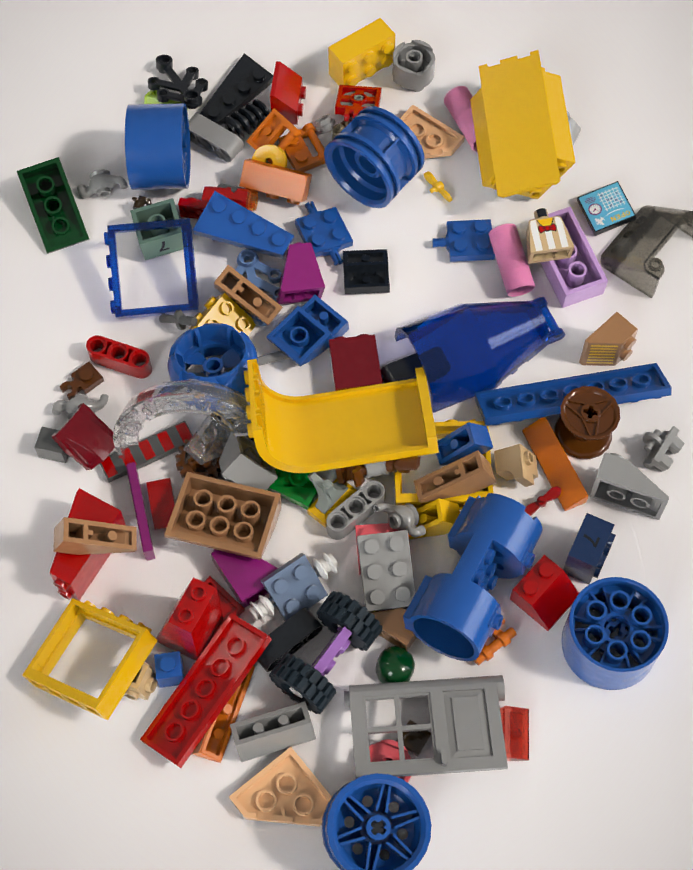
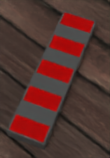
[100,421,193,483]

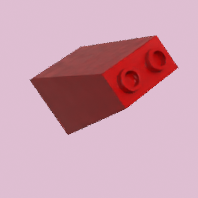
[49,488,126,601]
[156,577,223,661]

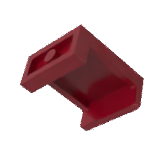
[329,334,382,391]

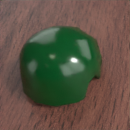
[375,646,415,683]

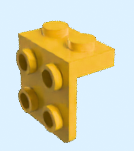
[188,293,256,336]

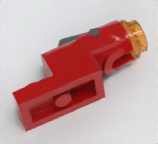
[178,183,258,219]

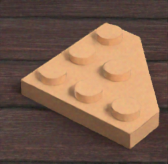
[400,105,465,159]
[229,747,332,827]

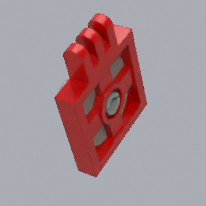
[335,85,382,122]

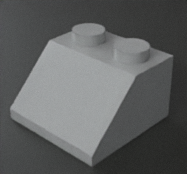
[219,429,278,490]

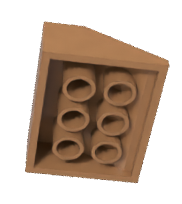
[164,472,282,560]

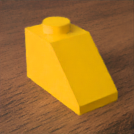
[408,498,460,539]

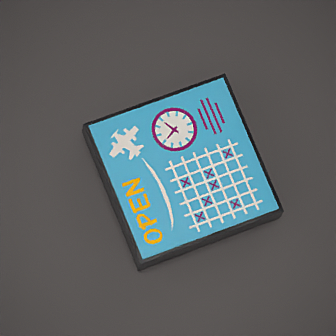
[577,181,636,236]

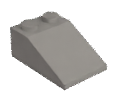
[589,452,669,520]

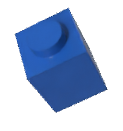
[154,651,185,688]

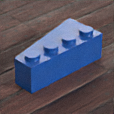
[193,191,294,259]

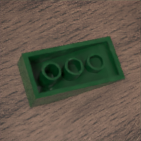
[17,157,90,254]

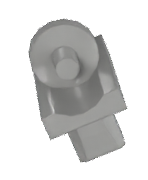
[642,426,685,471]

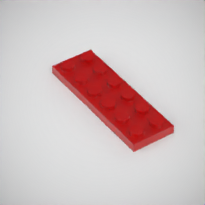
[140,613,272,768]

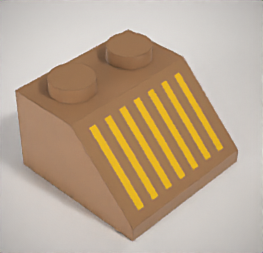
[579,312,638,366]

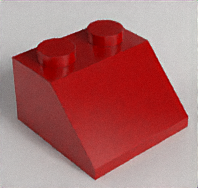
[270,61,306,125]
[510,555,579,631]

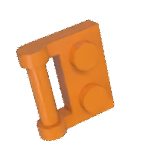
[246,109,302,164]
[278,123,325,172]

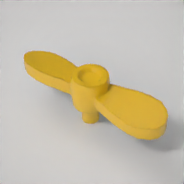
[424,171,452,202]

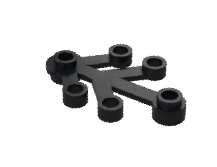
[148,55,208,109]

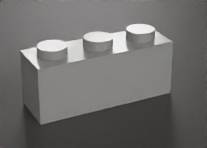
[230,701,316,762]

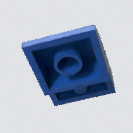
[266,295,349,366]

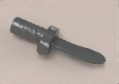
[159,310,197,330]

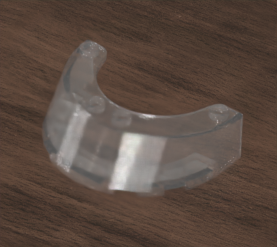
[113,379,251,460]

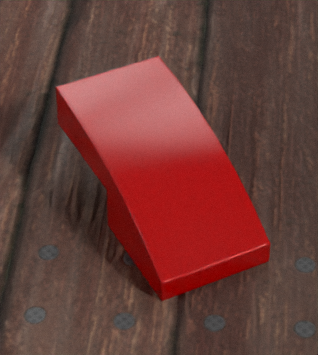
[146,478,175,530]

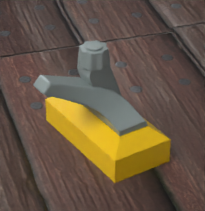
[307,472,357,528]

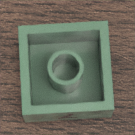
[130,198,188,261]

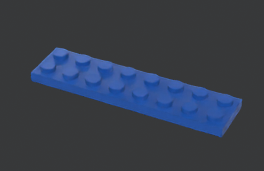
[475,363,672,426]

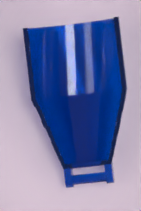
[395,297,566,413]

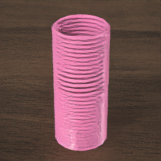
[444,86,478,152]
[488,223,535,297]

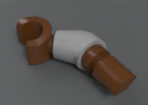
[336,456,421,487]

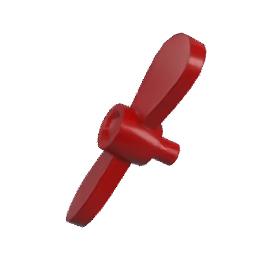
[524,486,561,516]

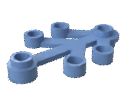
[235,249,281,327]

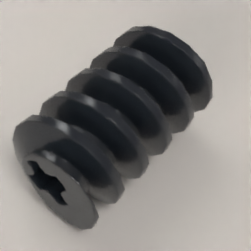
[224,99,270,139]

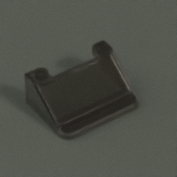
[600,205,693,298]

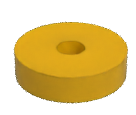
[252,144,288,168]

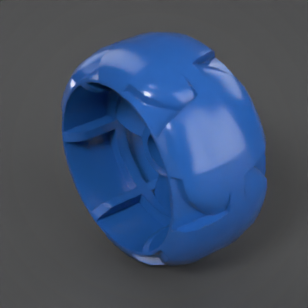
[167,323,259,409]

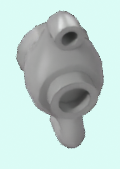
[77,169,128,198]
[52,394,109,419]
[373,503,426,537]

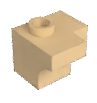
[494,444,538,487]

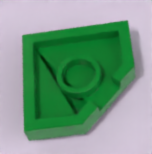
[267,468,318,509]

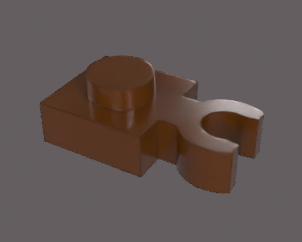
[60,362,104,400]

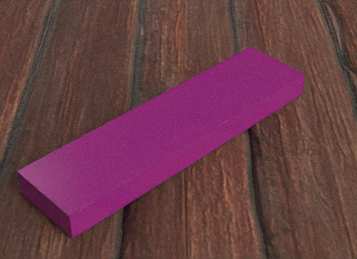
[126,462,156,561]

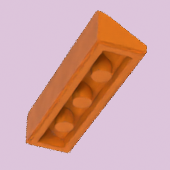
[522,417,588,511]
[192,666,255,763]

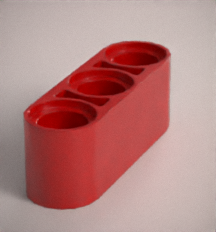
[86,335,152,379]

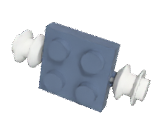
[248,552,339,623]

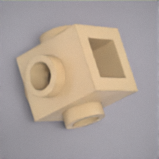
[124,662,157,701]

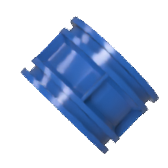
[324,106,425,208]
[321,773,432,870]

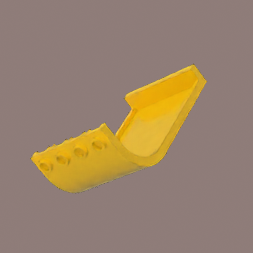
[244,359,439,473]

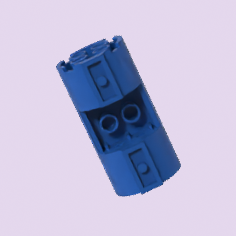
[403,493,543,661]

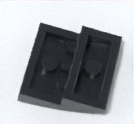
[343,249,390,294]

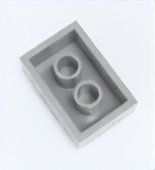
[357,530,415,612]

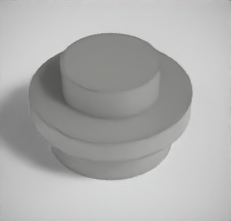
[315,115,336,133]

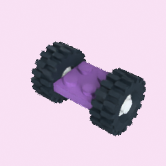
[269,591,383,714]

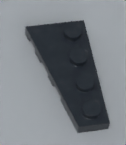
[199,53,273,126]

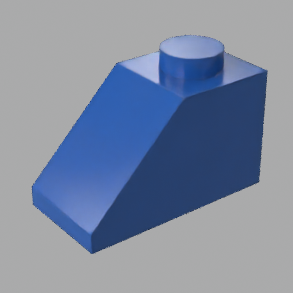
[436,422,493,466]

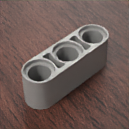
[189,113,244,162]
[326,480,385,540]

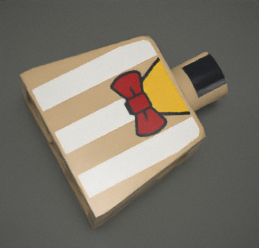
[526,208,574,264]

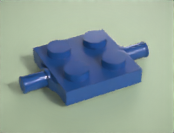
[295,201,353,266]
[432,219,495,262]

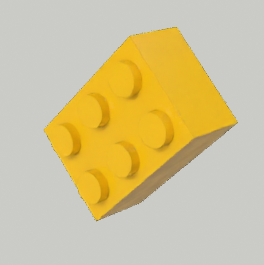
[328,18,395,86]

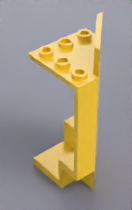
[470,50,576,199]

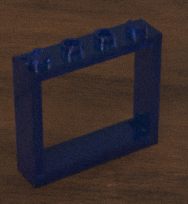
[104,218,200,319]

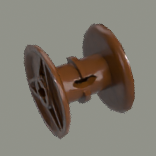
[554,386,620,459]

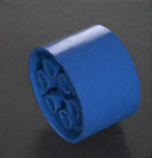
[125,103,191,190]
[561,577,669,690]

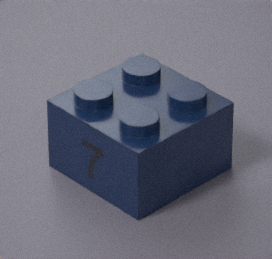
[563,513,616,584]

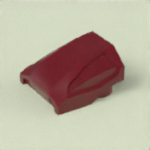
[51,403,120,470]

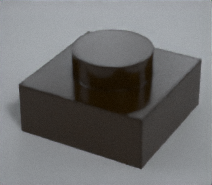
[396,720,432,757]

